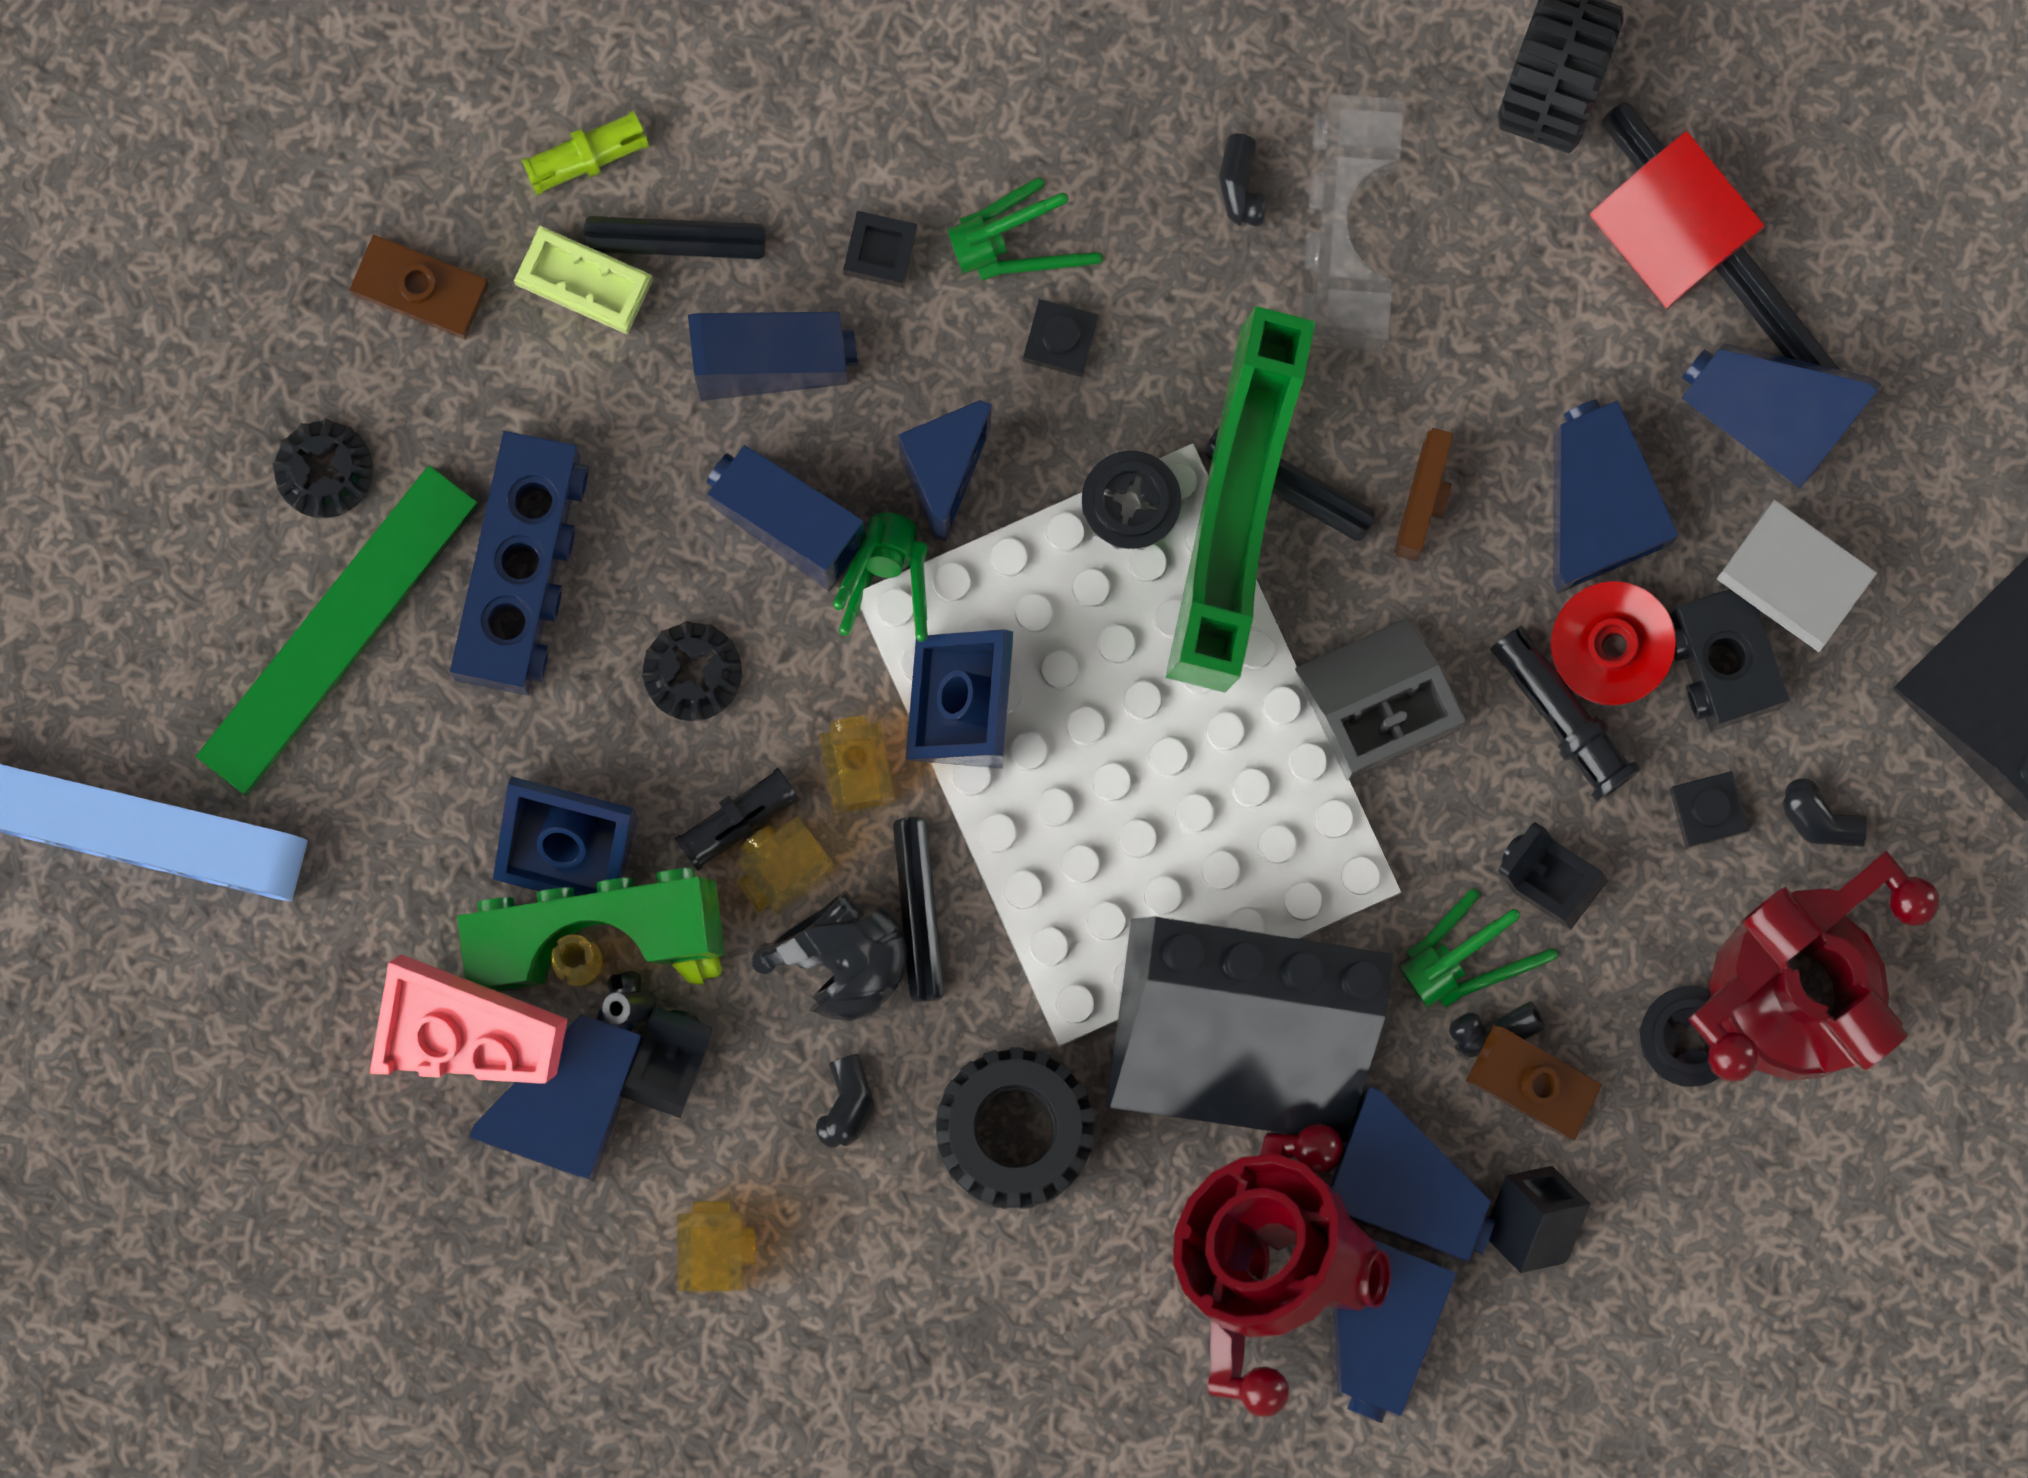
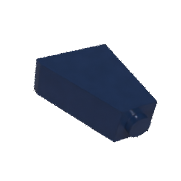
[688,312,858,401]
[1681,343,1881,488]
[1553,399,1679,594]
[706,445,865,592]
[469,1009,643,1182]
[1330,1087,1495,1263]
[1333,1238,1456,1423]

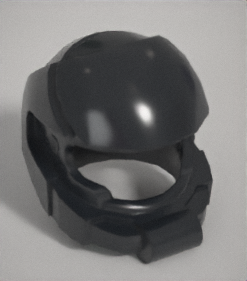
[751,890,907,1021]

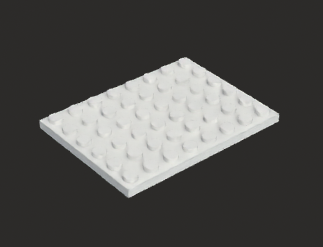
[860,443,1401,1047]

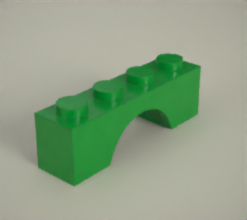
[457,868,725,992]

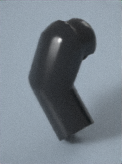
[1219,133,1268,227]
[1783,778,1867,847]
[602,971,656,1025]
[1449,1001,1545,1058]
[816,1054,875,1148]

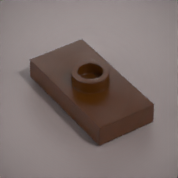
[349,234,489,340]
[1393,428,1454,561]
[1466,1025,1602,1141]

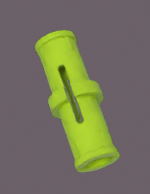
[521,110,650,196]

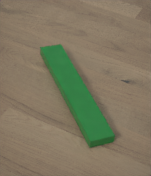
[195,465,479,797]

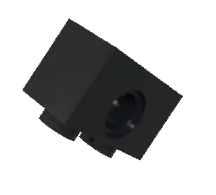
[1670,589,1790,732]

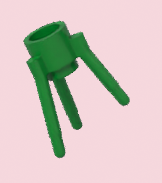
[946,177,1104,281]
[833,512,928,642]
[1399,888,1558,1008]

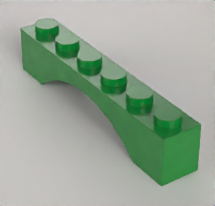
[1165,306,1316,693]

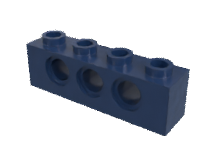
[450,431,589,696]

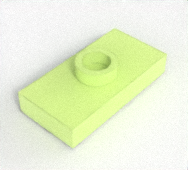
[514,226,653,335]

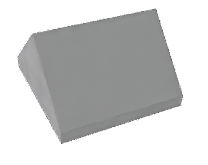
[1717,500,1877,652]

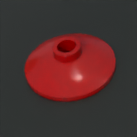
[1551,581,1676,706]

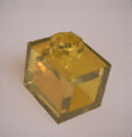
[819,716,895,815]
[736,816,837,917]
[677,1201,756,1292]

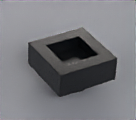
[843,211,917,288]
[1023,299,1098,377]
[1669,771,1749,849]

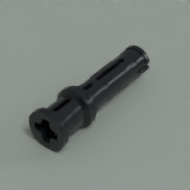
[1490,625,1641,803]

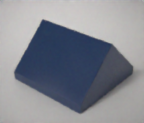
[898,400,992,542]
[905,629,1013,769]
[493,776,639,896]

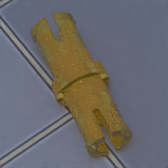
[552,935,603,987]

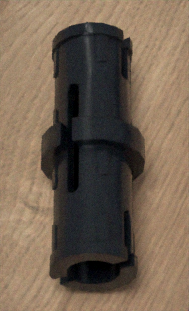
[675,767,801,871]

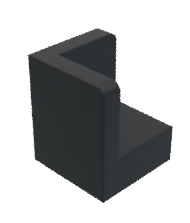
[1489,1166,1591,1273]

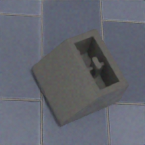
[1295,618,1466,781]

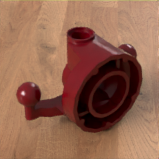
[1688,850,1939,1082]
[1173,1123,1391,1417]

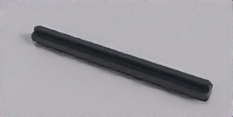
[1602,103,1840,370]

